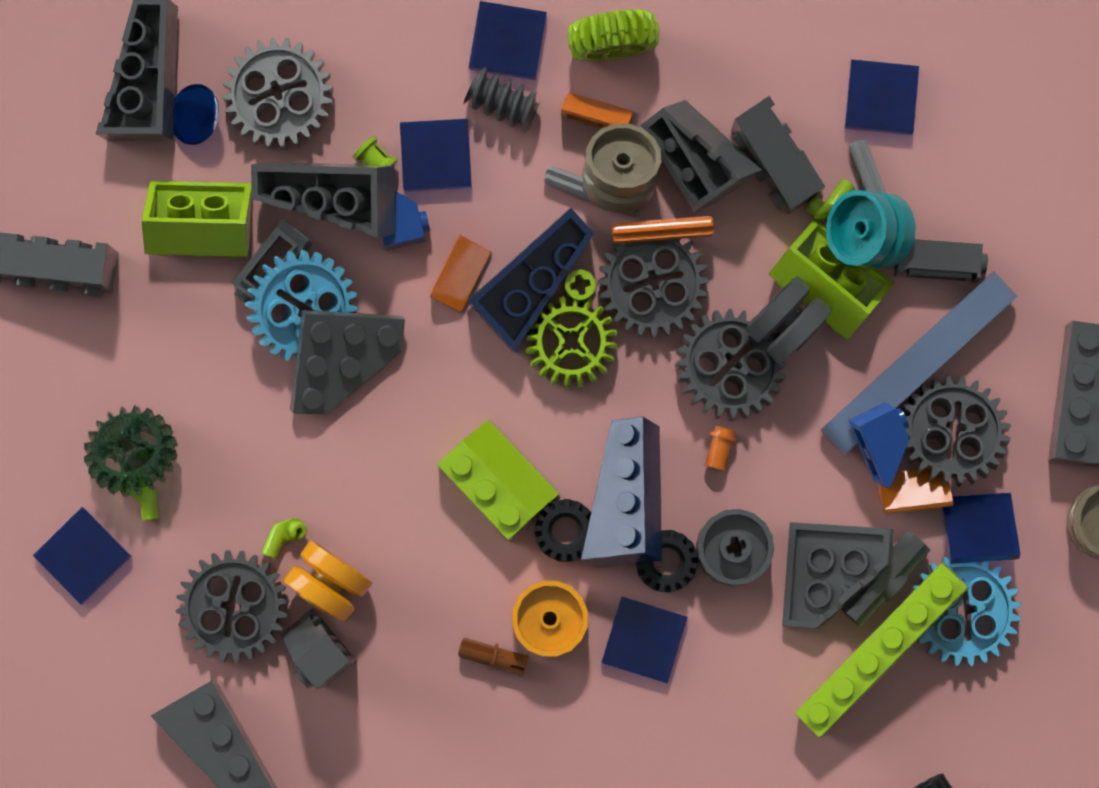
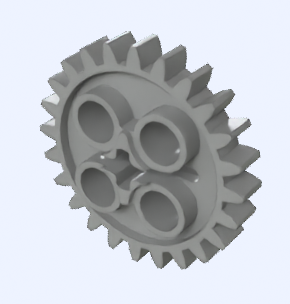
[222,38,334,149]

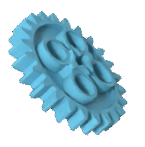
[245,250,358,361]
[912,554,1022,666]

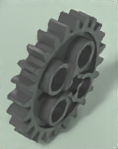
[598,239,709,338]
[674,309,787,421]
[902,375,1011,487]
[176,550,289,663]

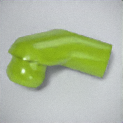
[806,179,855,220]
[120,475,159,521]
[261,518,307,559]

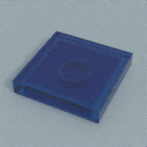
[468,1,547,80]
[844,59,919,135]
[400,118,472,192]
[942,493,1021,564]
[33,507,132,605]
[601,597,688,683]

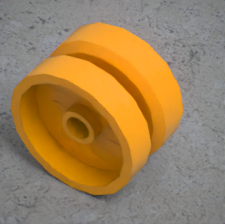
[282,540,373,623]
[512,580,588,657]

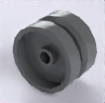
[744,276,833,364]
[695,509,774,586]

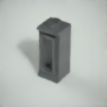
[231,218,312,303]
[894,239,988,283]

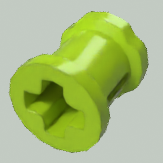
[353,136,398,166]
[565,269,596,304]

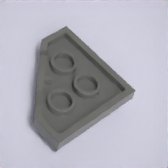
[290,310,405,415]
[782,522,894,629]

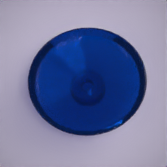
[174,84,220,145]

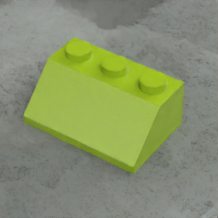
[141,180,252,258]
[768,219,895,340]
[437,419,559,541]

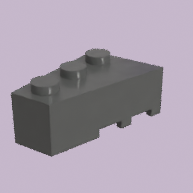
[730,96,825,215]
[641,100,762,212]
[281,608,357,689]

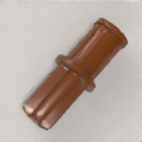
[458,638,529,677]

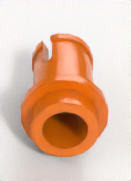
[704,426,737,471]

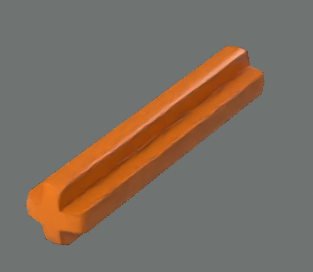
[612,216,714,244]

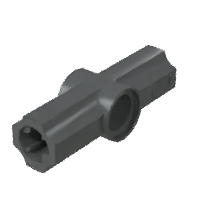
[841,530,931,627]

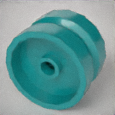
[826,190,916,268]

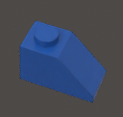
[382,191,431,251]
[848,403,909,488]

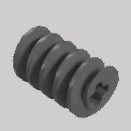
[463,66,540,133]

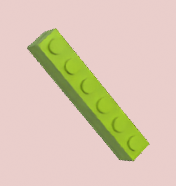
[795,563,970,738]

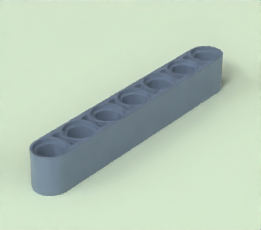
[821,271,1017,455]

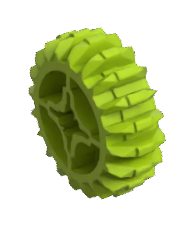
[567,9,660,62]
[525,296,618,389]

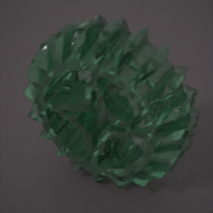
[84,405,178,498]

